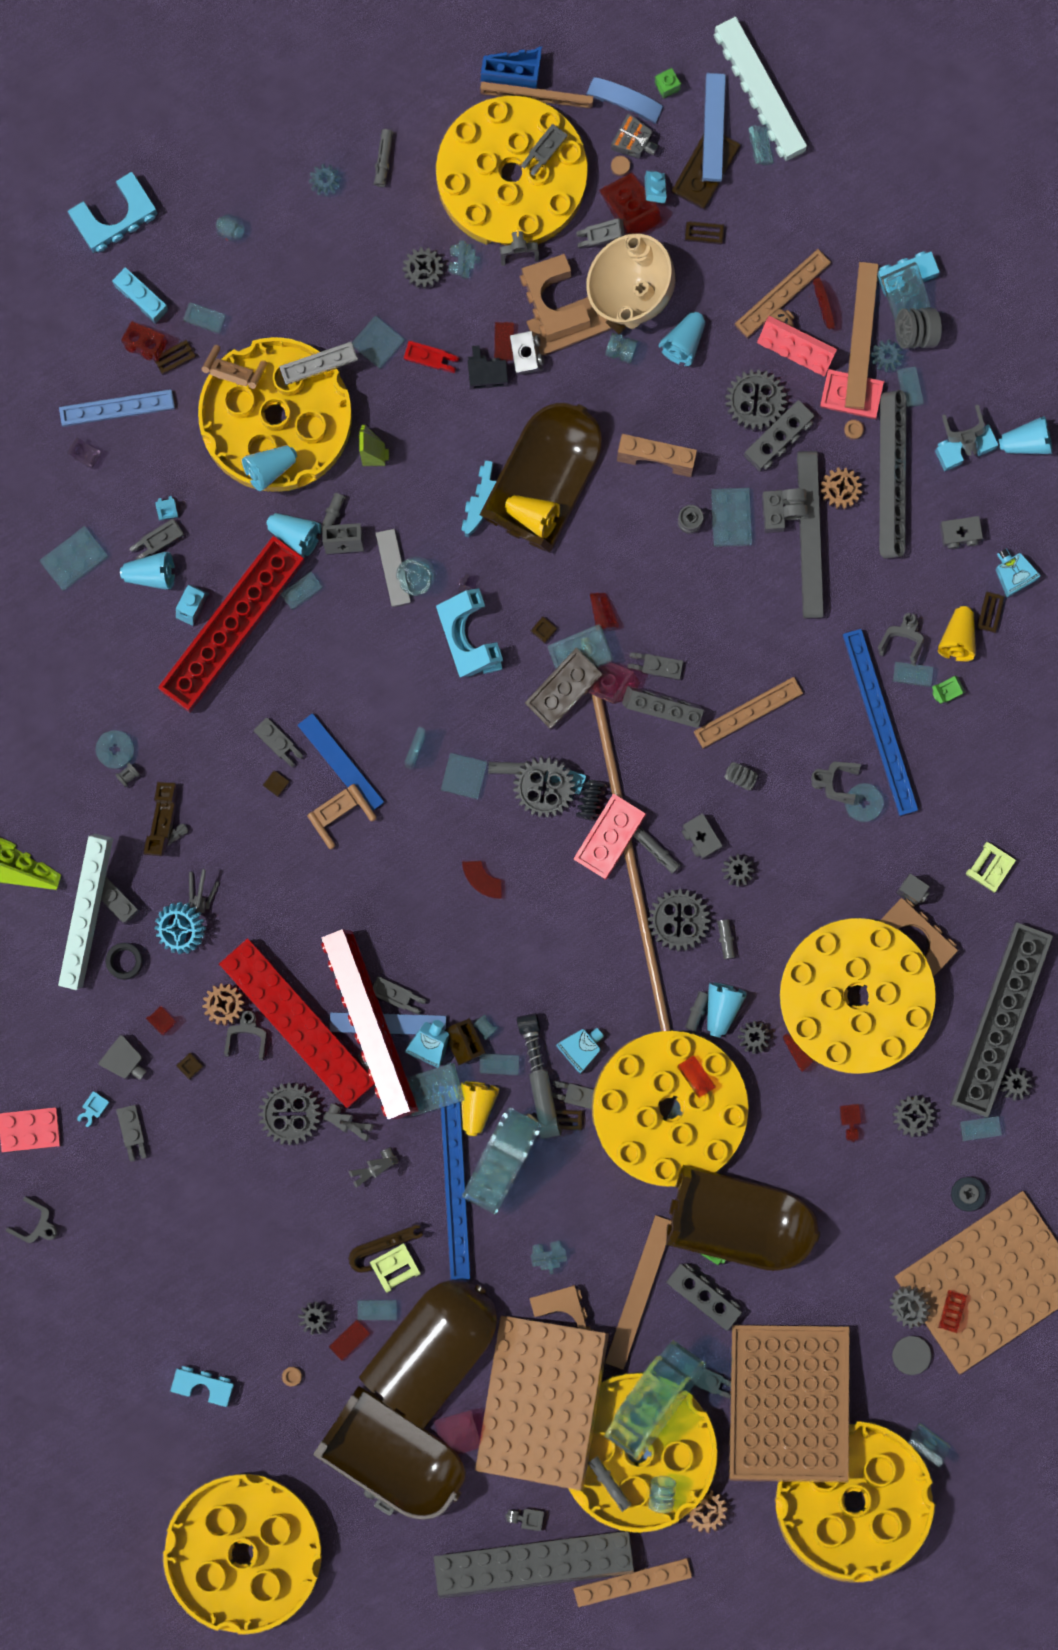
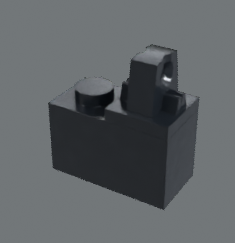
[467,346,508,390]

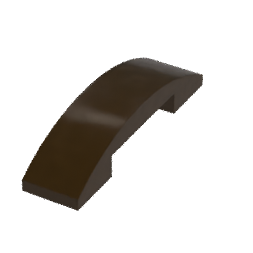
[143,782,177,856]

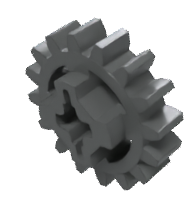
[403,247,444,289]
[892,1095,935,1137]
[890,1286,931,1328]

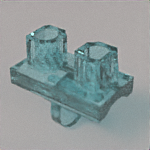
[449,240,480,279]
[531,1241,567,1275]

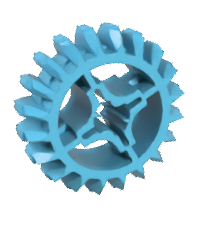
[154,902,206,954]

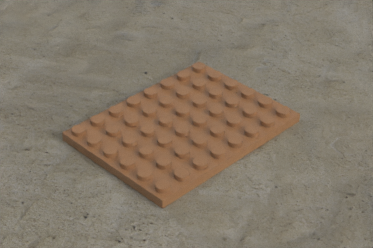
[894,1191,1058,1375]
[475,1316,609,1491]
[730,1325,849,1482]

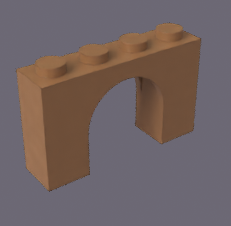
[520,254,590,342]
[617,434,697,477]
[879,898,958,977]
[529,1286,591,1331]

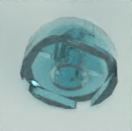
[396,556,436,596]

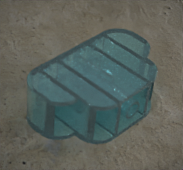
[462,1107,543,1215]
[605,1340,707,1460]

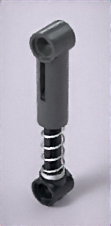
[517,1013,561,1139]

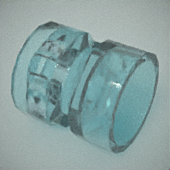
[605,332,638,364]
[648,1476,676,1513]

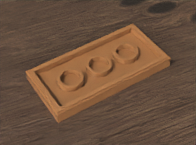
[526,297,611,356]

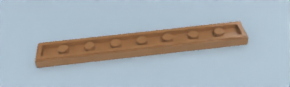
[845,262,878,410]
[605,1215,671,1369]

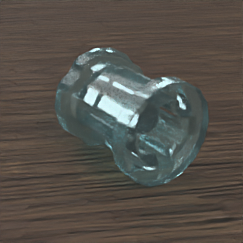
[473,1014,498,1040]

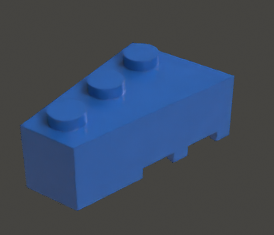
[481,47,542,89]

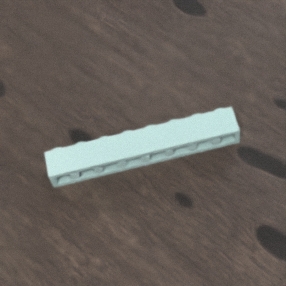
[714,16,807,161]
[58,834,113,990]

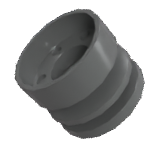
[895,307,942,349]

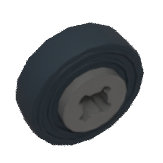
[951,1177,986,1212]

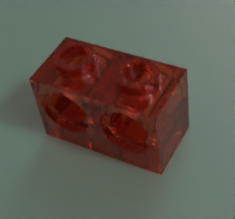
[121,321,168,362]

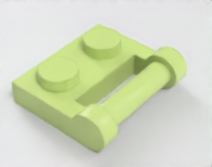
[966,842,1016,893]
[370,1244,420,1293]

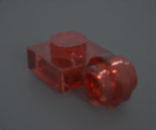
[839,1104,861,1142]

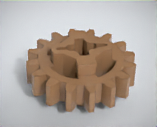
[821,467,862,509]
[202,984,245,1026]
[687,1491,728,1534]

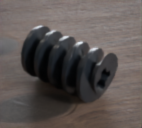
[576,779,606,821]

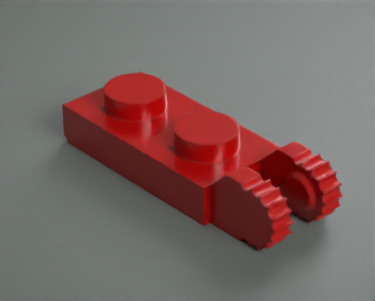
[403,341,459,373]

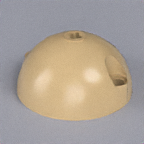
[586,234,675,329]

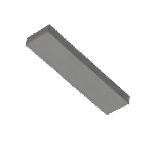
[279,342,358,385]
[376,529,410,607]

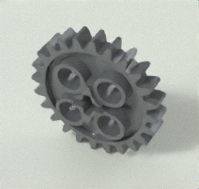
[725,369,787,431]
[513,755,576,818]
[648,889,710,952]
[258,1083,321,1146]

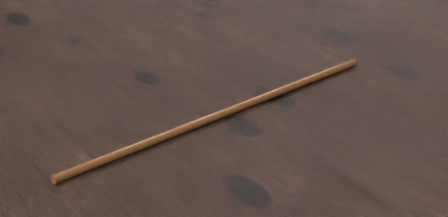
[580,637,671,1031]

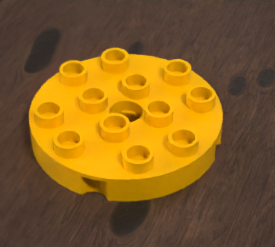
[436,96,587,246]
[198,337,352,492]
[780,918,936,1073]
[592,1031,748,1186]
[568,1373,717,1532]
[776,1422,934,1582]
[163,1474,322,1634]

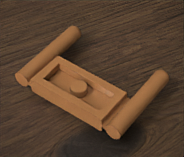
[202,345,267,389]
[307,784,377,849]

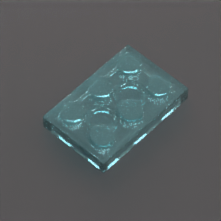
[881,262,931,321]
[711,488,752,547]
[39,526,108,591]
[547,624,614,669]
[407,1063,464,1116]

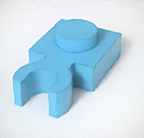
[77,1091,110,1127]

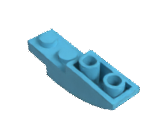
[462,461,496,537]

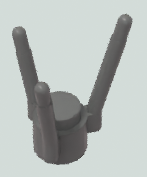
[189,869,219,913]

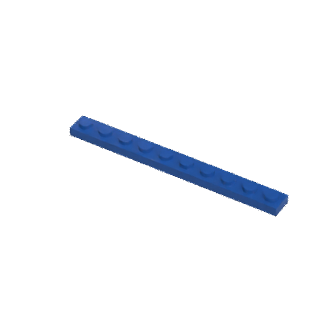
[842,629,918,816]
[439,1085,470,1280]

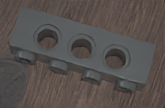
[744,400,814,472]
[622,686,704,728]
[666,1264,742,1331]

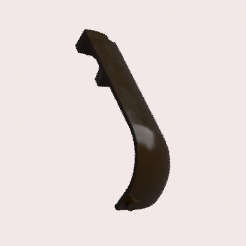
[479,403,601,553]
[666,1165,820,1271]
[359,1279,497,1429]
[313,1386,465,1519]

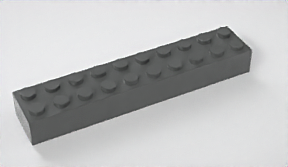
[949,922,1053,1118]
[434,1531,633,1599]

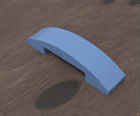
[586,77,663,124]

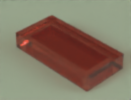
[494,322,514,361]
[677,1055,716,1098]
[329,1320,370,1361]

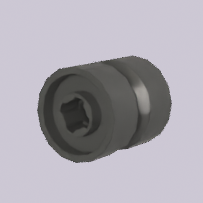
[782,489,808,520]
[678,505,703,534]

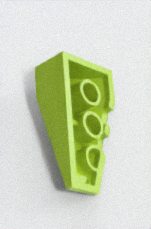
[360,425,389,466]
[0,838,61,890]

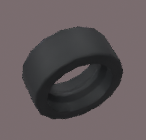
[105,943,143,980]

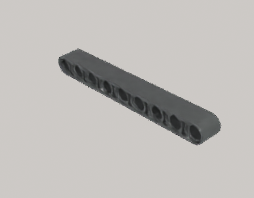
[879,390,906,559]
[797,451,823,618]

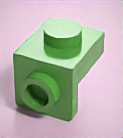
[932,676,965,704]

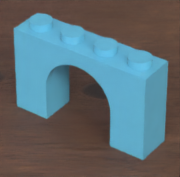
[68,172,157,253]
[436,588,503,677]

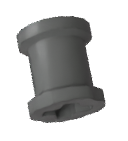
[115,763,140,788]

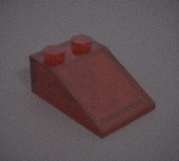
[599,173,662,235]

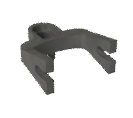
[499,231,539,266]
[942,405,986,456]
[878,613,924,666]
[811,762,861,805]
[224,1011,266,1061]
[323,1104,374,1142]
[349,1147,399,1188]
[6,1197,57,1243]

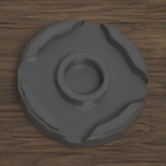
[892,1336,931,1375]

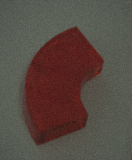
[813,277,835,329]
[462,861,502,899]

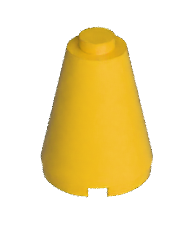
[505,495,560,538]
[938,606,976,661]
[461,1081,499,1136]

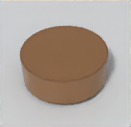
[611,156,630,176]
[844,420,863,440]
[282,1367,302,1386]

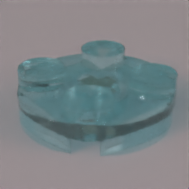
[96,730,134,769]
[845,783,884,822]

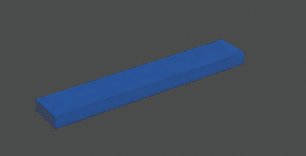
[297,713,384,811]

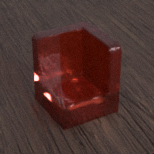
[146,1006,177,1035]

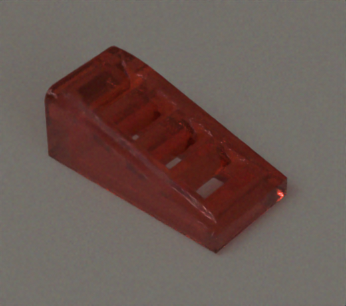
[590,593,619,631]
[783,1034,813,1072]
[937,1290,967,1333]

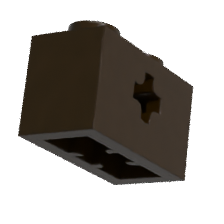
[444,1018,485,1065]

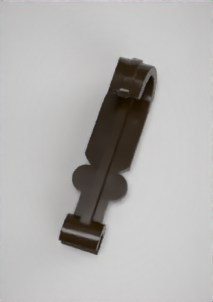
[348,1223,423,1273]

